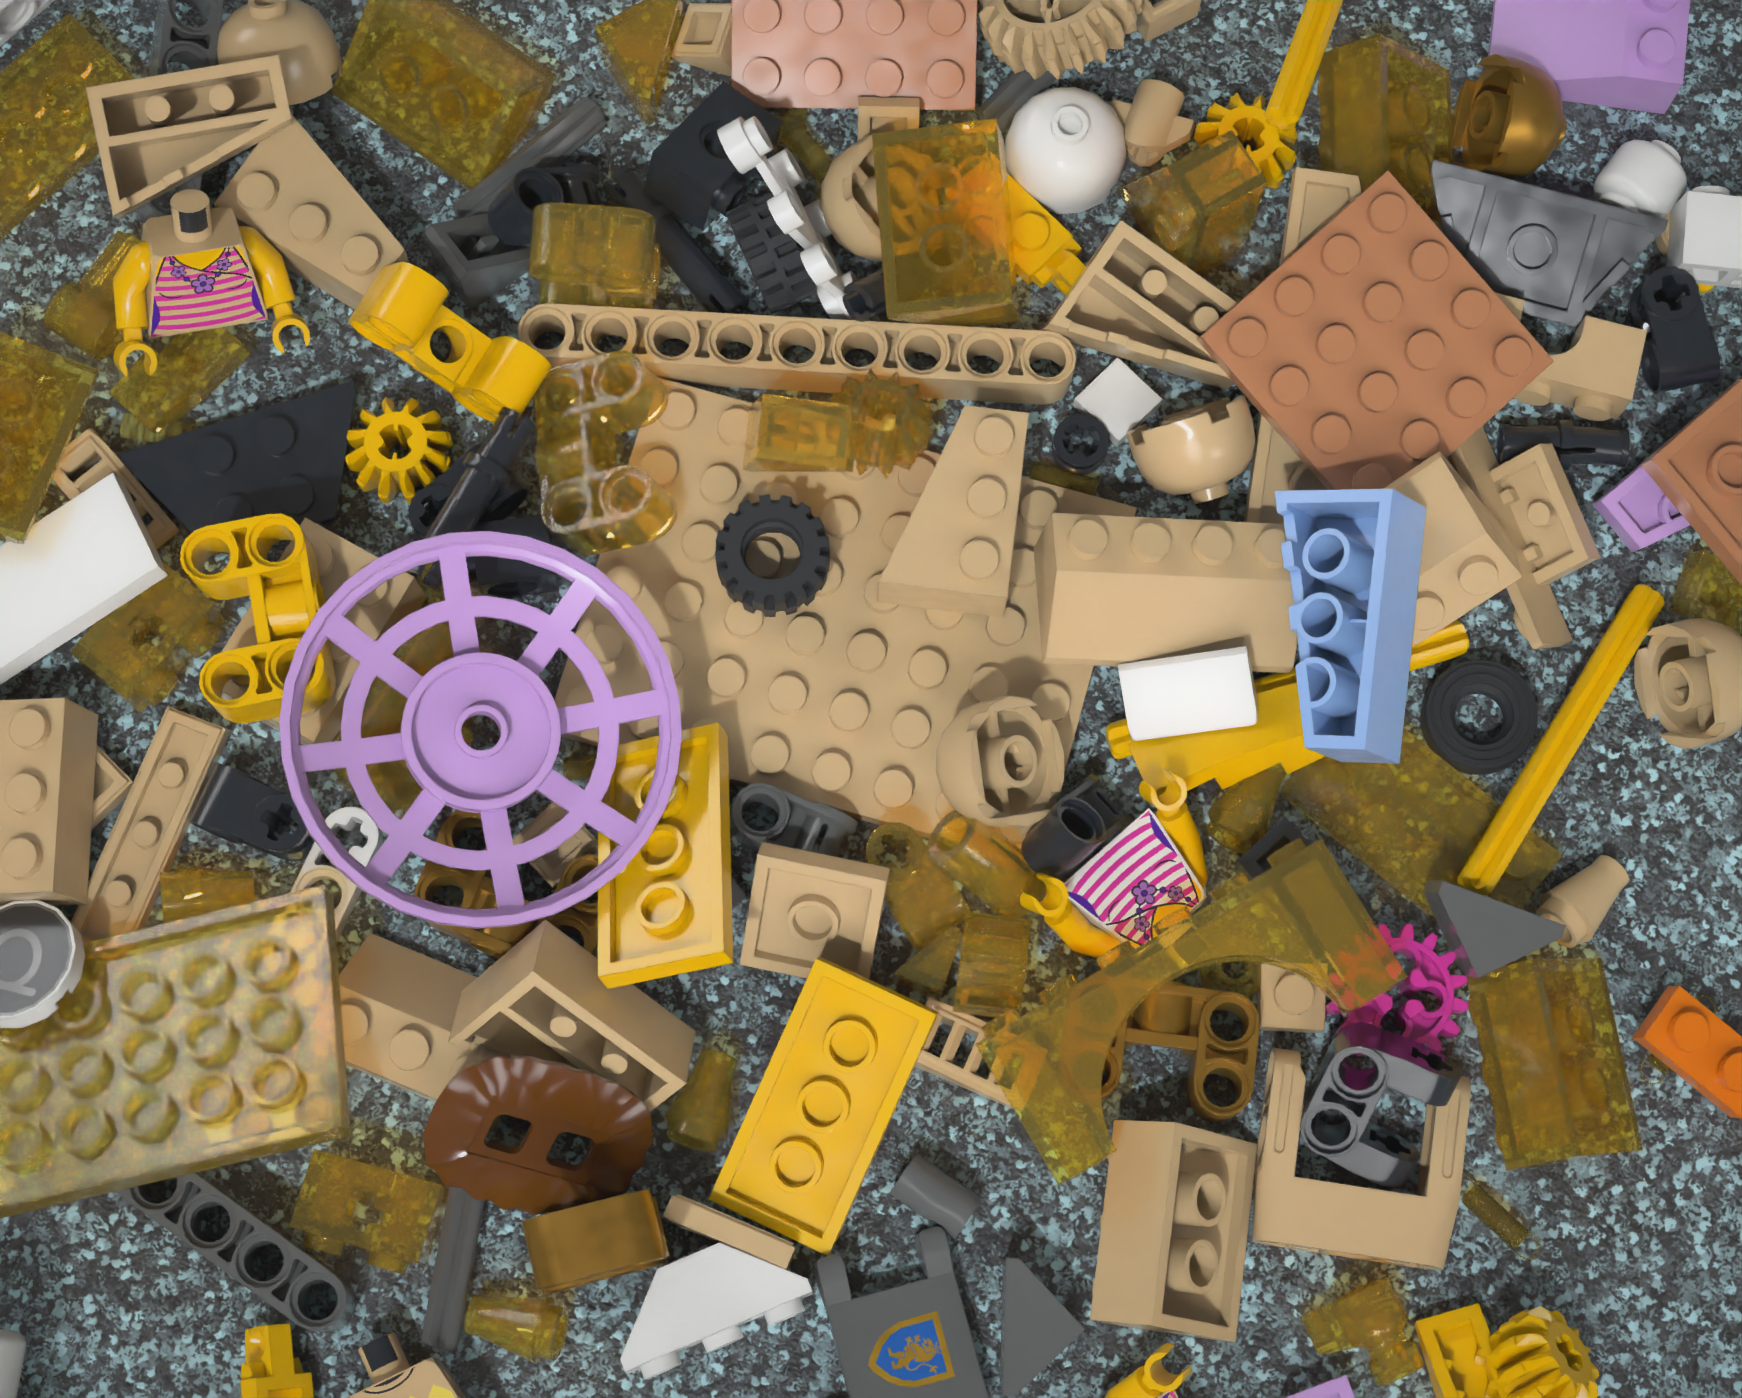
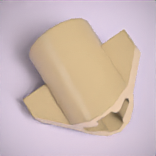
[1111,79,1195,167]

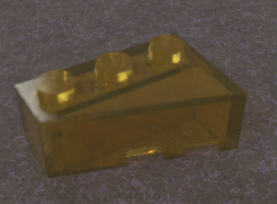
[1116,130,1267,276]

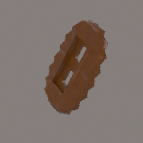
[422,1055,654,1216]

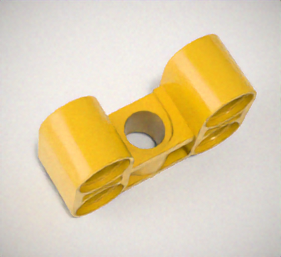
[348,262,552,423]
[180,514,336,723]

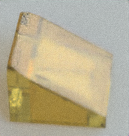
[892,926,962,999]

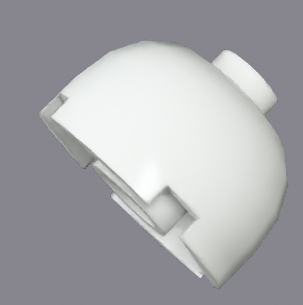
[1004,87,1126,214]

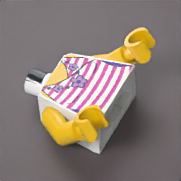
[1020,768,1211,972]

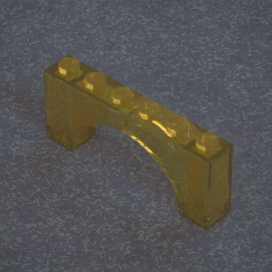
[975,838,1408,1187]

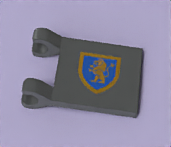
[813,1227,989,1398]

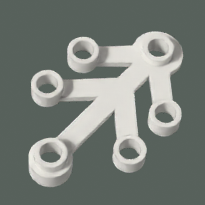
[717,116,858,320]

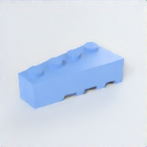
[1275,489,1426,764]

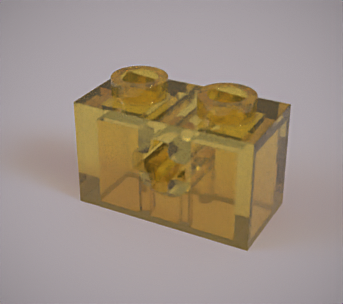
[69,561,225,714]
[289,1149,449,1275]

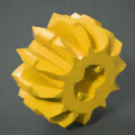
[1193,92,1297,201]
[345,397,453,505]
[1487,1305,1599,1398]

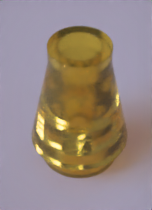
[1206,763,1286,854]
[160,864,256,929]
[665,1049,738,1152]
[464,1294,569,1364]

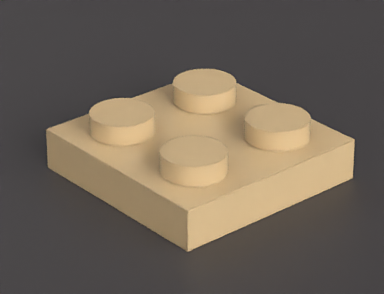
[740,842,890,979]

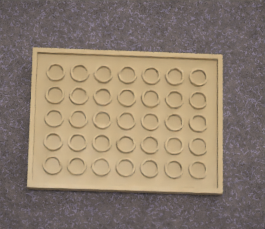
[554,377,1137,866]

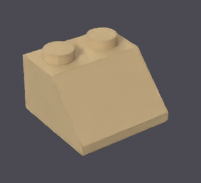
[1383,451,1523,646]

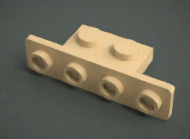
[1447,426,1601,649]

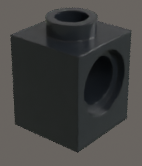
[466,514,559,599]

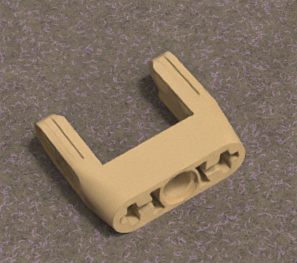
[1253,1047,1471,1270]

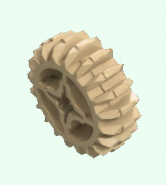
[978,0,1143,81]

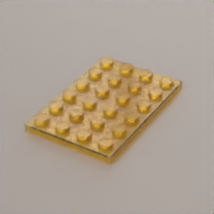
[0,885,351,1218]

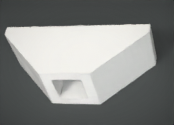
[620,1242,813,1380]

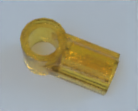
[43,230,142,361]

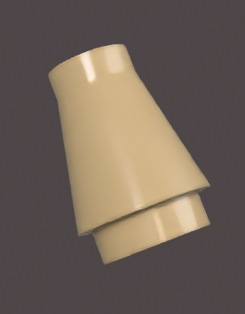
[1536,855,1629,948]

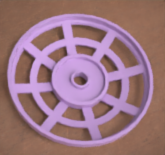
[279,531,682,929]

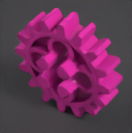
[1325,924,1469,1057]

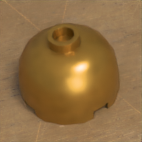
[1450,53,1566,180]

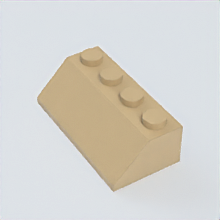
[1034,513,1298,673]

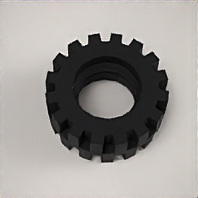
[725,192,817,314]
[715,494,830,617]

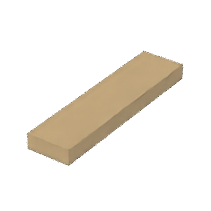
[71,706,230,968]

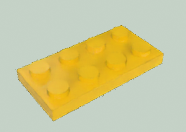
[598,722,733,989]
[709,957,939,1256]

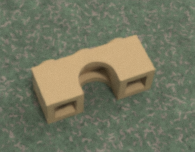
[1495,293,1647,421]

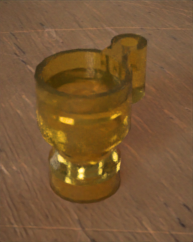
[1300,1275,1426,1387]

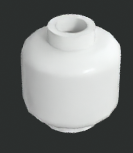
[1593,140,1687,219]

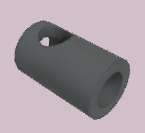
[890,1153,982,1239]

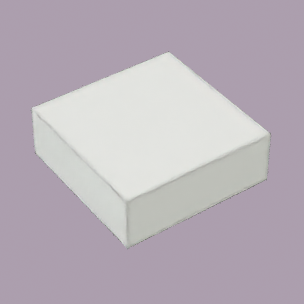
[1073,357,1162,447]

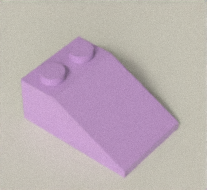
[1488,0,1690,114]

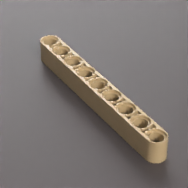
[518,303,1076,405]

